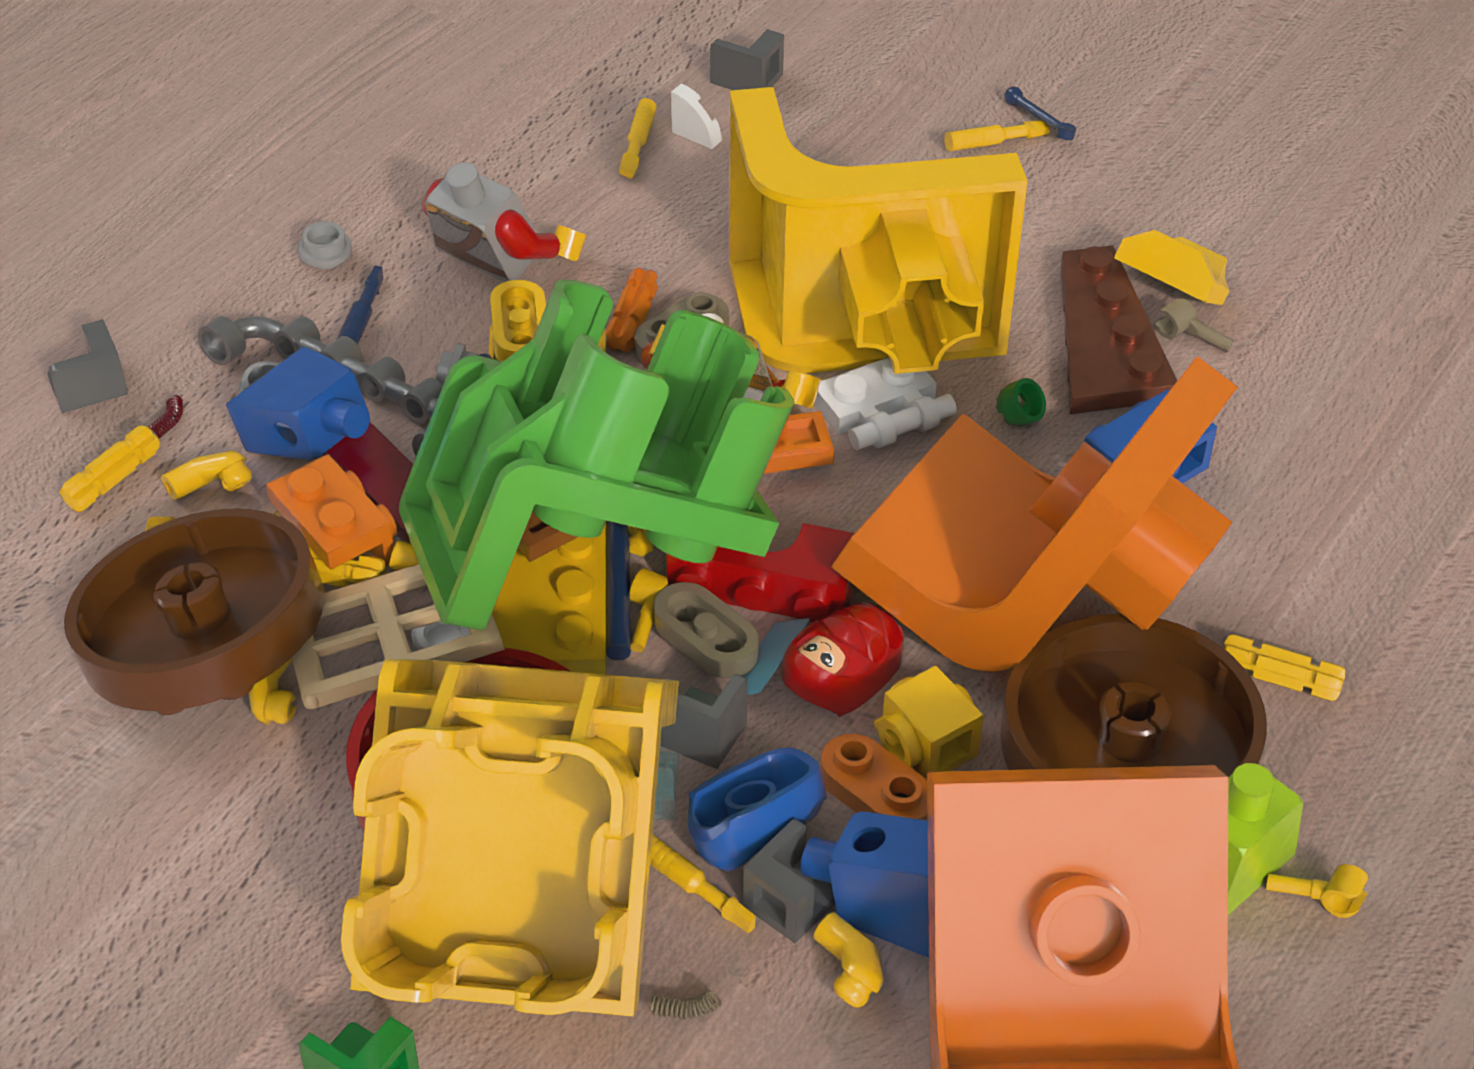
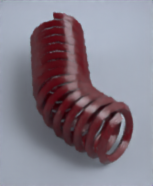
[148,395,183,438]

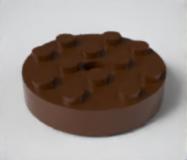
[64,508,325,715]
[1000,614,1267,777]

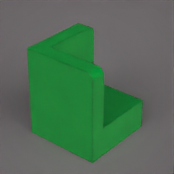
[298,1016,420,1069]

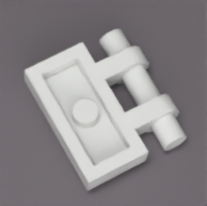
[814,357,957,451]

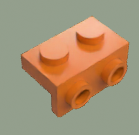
[266,454,397,570]

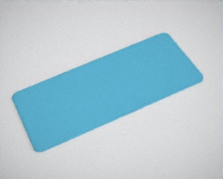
[743,618,810,695]

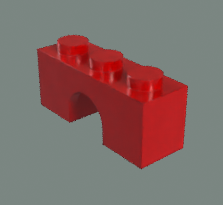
[666,523,856,622]

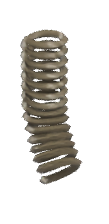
[649,990,721,1019]

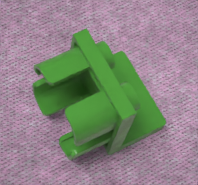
[399,280,794,631]

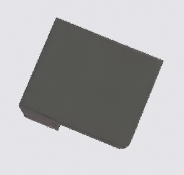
[710,29,784,90]
[47,319,128,413]
[661,674,748,769]
[743,818,835,943]

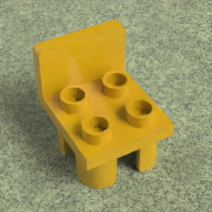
[341,659,679,1016]

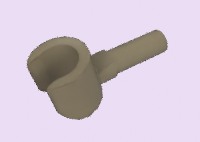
[1155,299,1234,352]

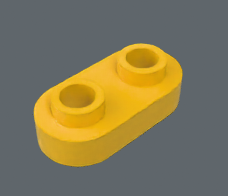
[490,280,546,362]

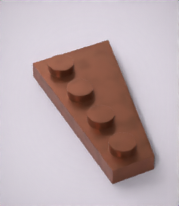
[1061,245,1177,414]

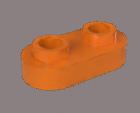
[820,734,928,820]

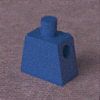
[226,347,370,460]
[801,811,929,958]

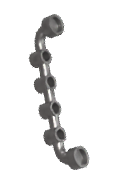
[198,316,443,456]

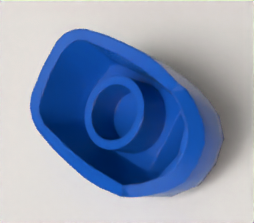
[687,747,827,872]

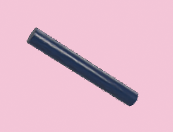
[606,521,631,661]

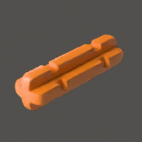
[605,267,658,352]

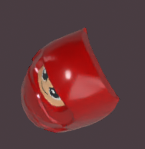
[781,602,904,717]

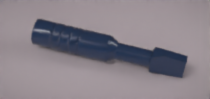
[336,266,384,345]

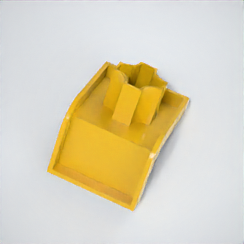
[729,87,1028,374]

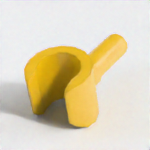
[630,568,668,652]
[1266,864,1368,918]

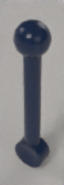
[1004,86,1076,140]

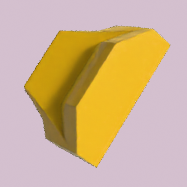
[1114,230,1229,305]

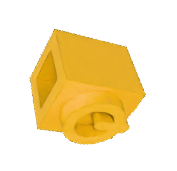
[874,665,983,779]

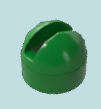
[996,378,1046,426]

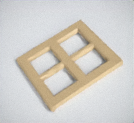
[292,564,505,709]

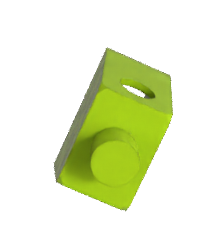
[1228,763,1304,915]

